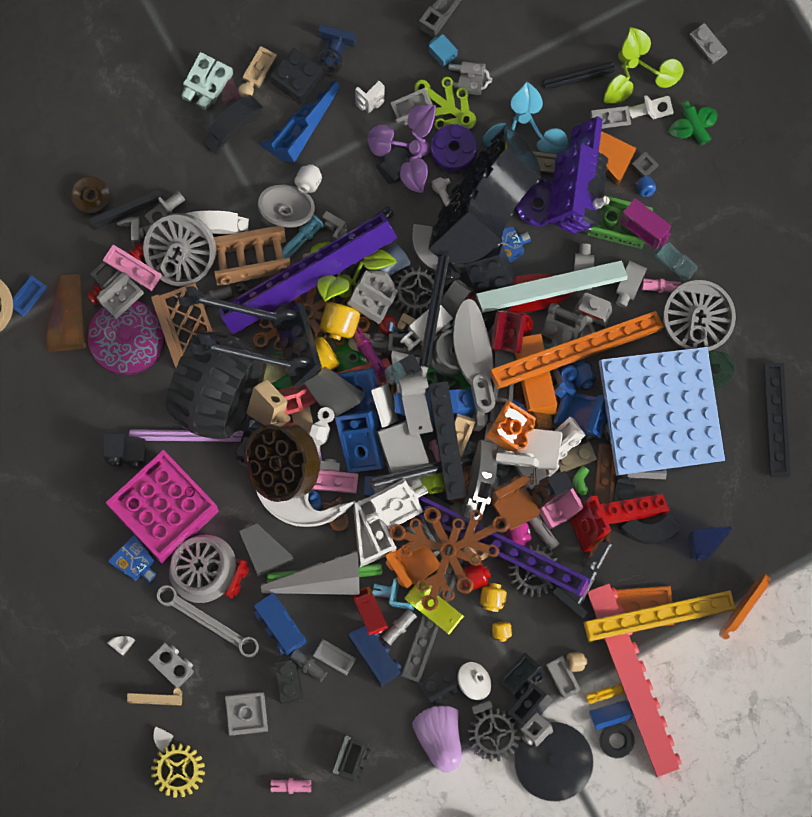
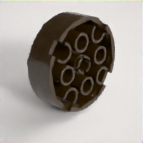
[245,421,320,502]

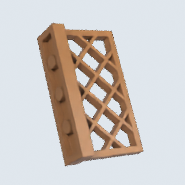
[151,283,213,368]

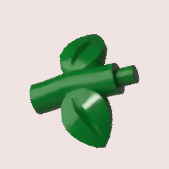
[668,101,717,145]

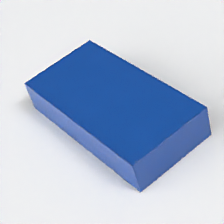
[13,275,47,317]
[589,700,633,730]

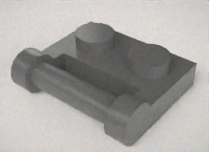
[541,303,587,344]

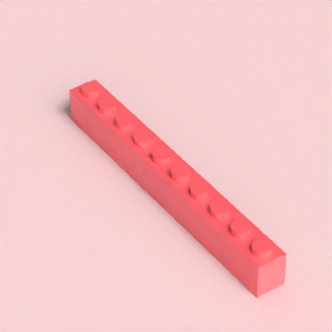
[587,584,682,777]

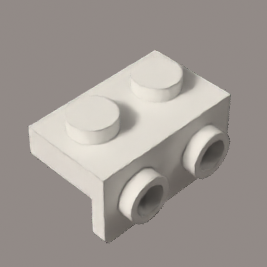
[355,81,384,113]
[555,417,585,460]

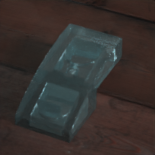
[655,242,699,281]

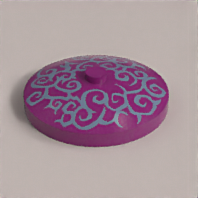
[88,301,165,375]

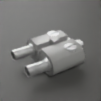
[446,61,492,95]

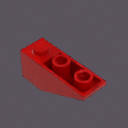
[352,586,388,635]

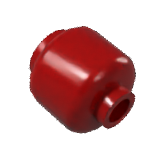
[464,563,491,590]

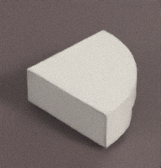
[108,636,136,656]
[154,727,174,753]

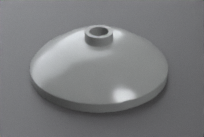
[258,185,315,227]

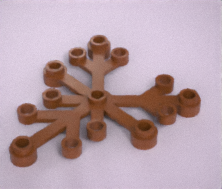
[253,275,370,352]
[389,507,510,611]

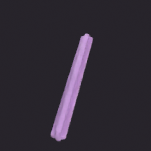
[129,429,244,442]

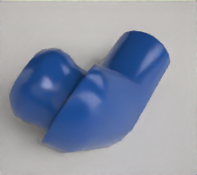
[308,490,322,511]

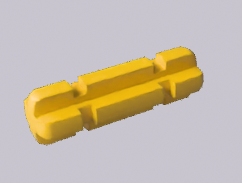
[586,684,624,704]

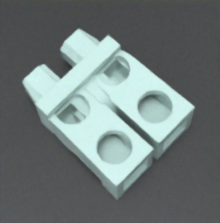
[182,52,233,110]

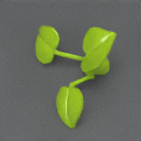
[603,27,684,103]
[311,242,397,302]

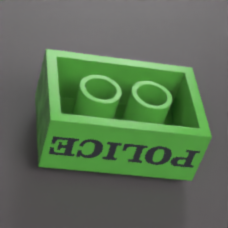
[587,195,653,249]

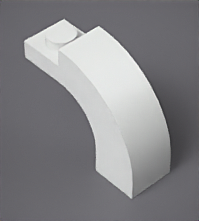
[184,211,249,236]

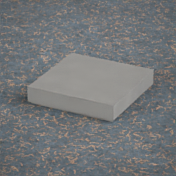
[225,692,268,736]

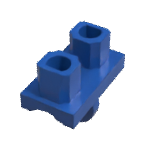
[551,365,578,398]

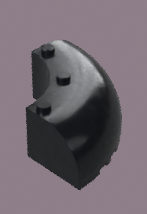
[429,124,541,264]

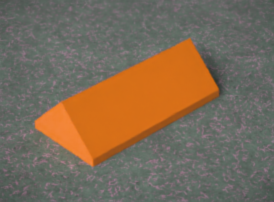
[515,334,557,415]

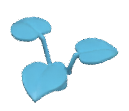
[482,82,570,154]

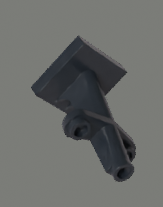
[553,538,613,618]

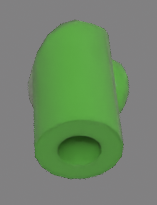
[572,466,589,495]

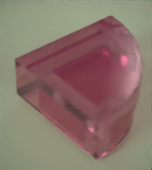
[222,79,241,104]

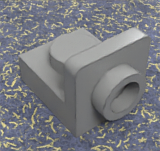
[322,211,347,241]

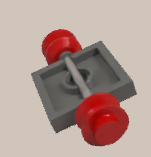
[86,244,144,305]

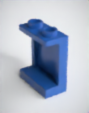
[553,392,607,438]

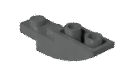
[489,350,514,423]
[461,439,498,519]

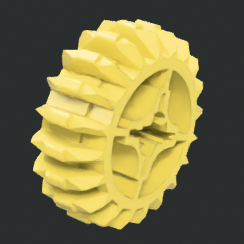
[151,744,205,798]

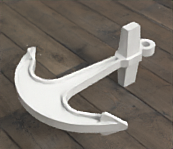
[256,407,356,527]

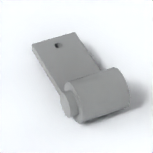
[398,374,433,436]

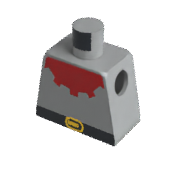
[573,293,612,328]

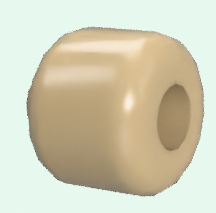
[566,652,587,672]

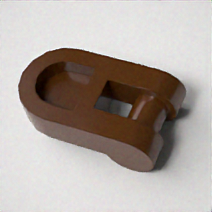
[322,496,349,532]

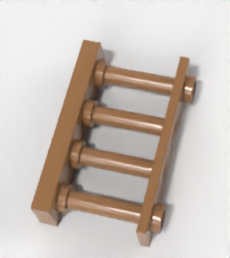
[214,226,291,286]

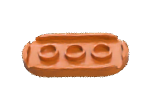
[719,573,771,640]

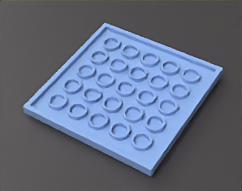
[599,347,725,475]

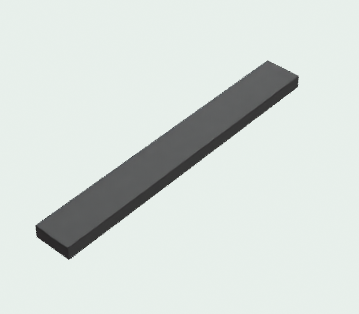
[401,537,465,683]

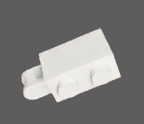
[400,305,453,351]

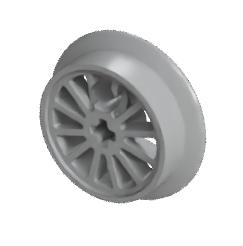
[169,535,236,603]

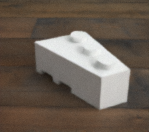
[353,497,396,568]

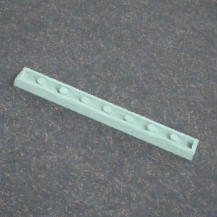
[476,261,628,313]

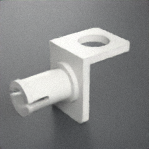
[629,96,673,119]

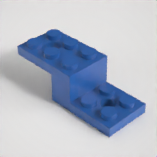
[335,368,385,473]

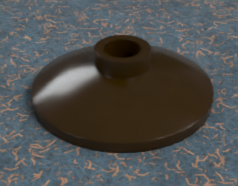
[71,177,109,213]

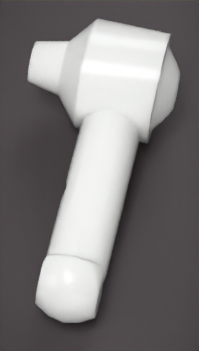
[432,177,451,207]

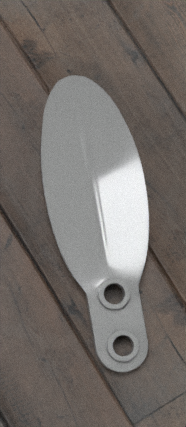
[453,299,495,413]

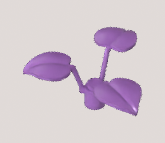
[368,105,436,193]

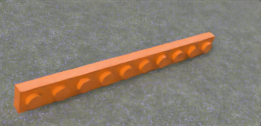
[489,311,664,389]

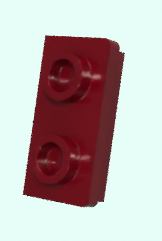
[491,311,526,354]

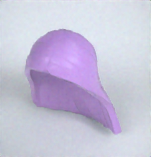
[412,706,462,772]

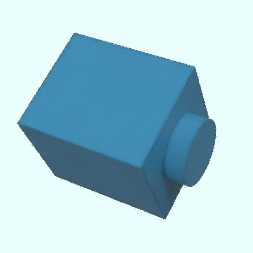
[428,34,458,68]

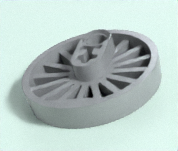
[143,213,216,286]
[663,280,736,351]

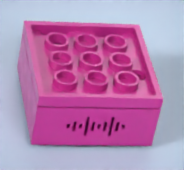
[106,450,219,564]

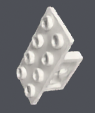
[484,423,563,471]

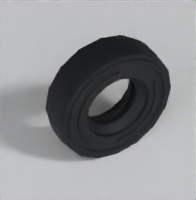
[599,723,635,759]

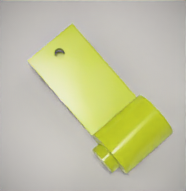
[404,580,463,634]

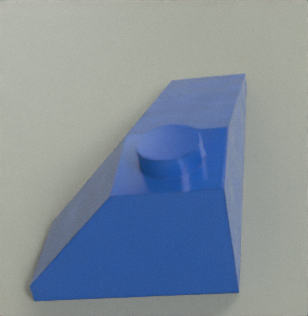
[394,389,475,425]

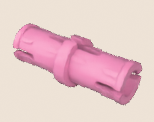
[641,278,681,294]
[271,778,311,794]

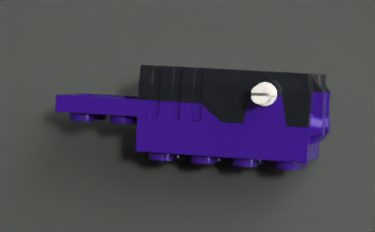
[548,116,610,235]

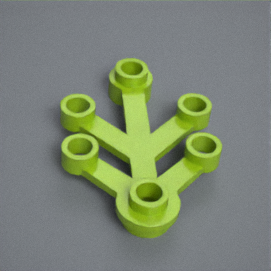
[415,77,476,130]

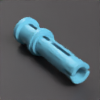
[275,215,325,259]

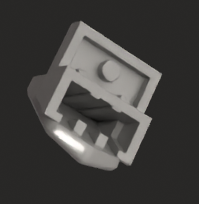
[347,270,398,324]

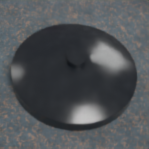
[514,722,593,802]

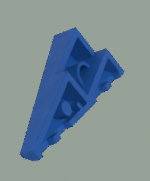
[260,81,341,162]

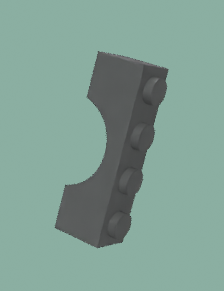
[419,0,461,38]

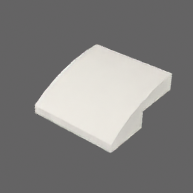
[371,383,399,428]

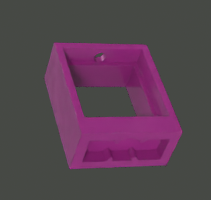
[620,198,671,250]

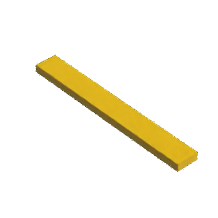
[584,590,736,642]

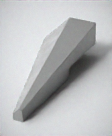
[261,551,360,595]

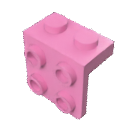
[531,489,583,529]

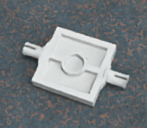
[366,478,428,530]

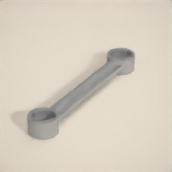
[157,585,259,658]

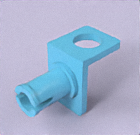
[373,578,414,610]

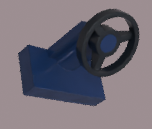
[316,24,356,75]

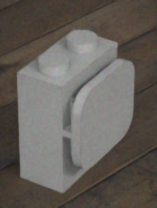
[376,420,429,474]

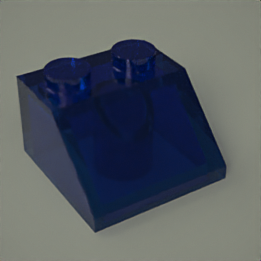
[688,526,732,561]

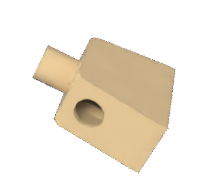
[246,380,291,426]

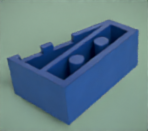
[253,593,307,656]

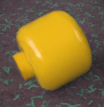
[492,622,512,642]

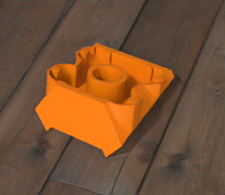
[486,401,536,454]

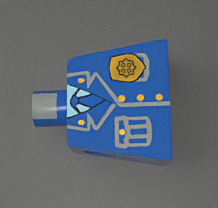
[501,227,531,263]
[108,535,157,583]

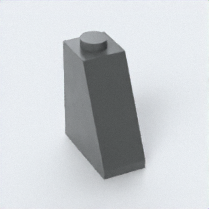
[304,367,366,418]
[239,523,294,576]

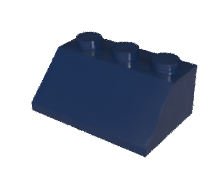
[348,626,402,688]

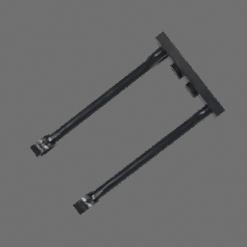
[177,286,322,388]

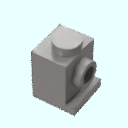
[521,713,553,747]

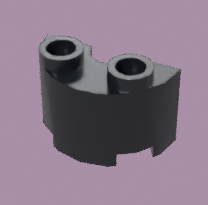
[376,146,413,184]

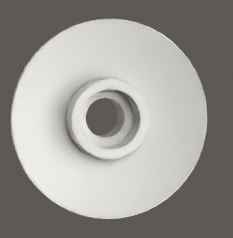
[458,662,491,700]

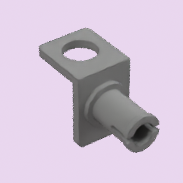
[145,191,185,224]

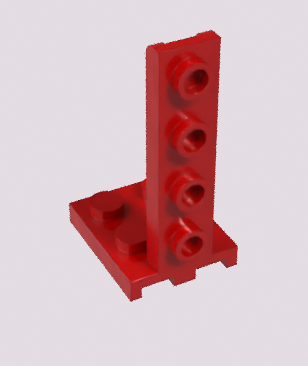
[570,494,670,552]

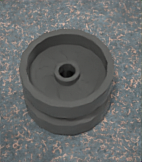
[430,329,462,377]

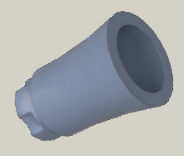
[367,243,410,276]

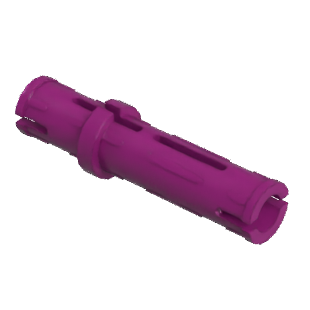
[352,327,387,376]

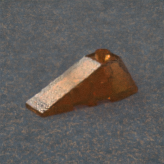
[46,274,86,352]

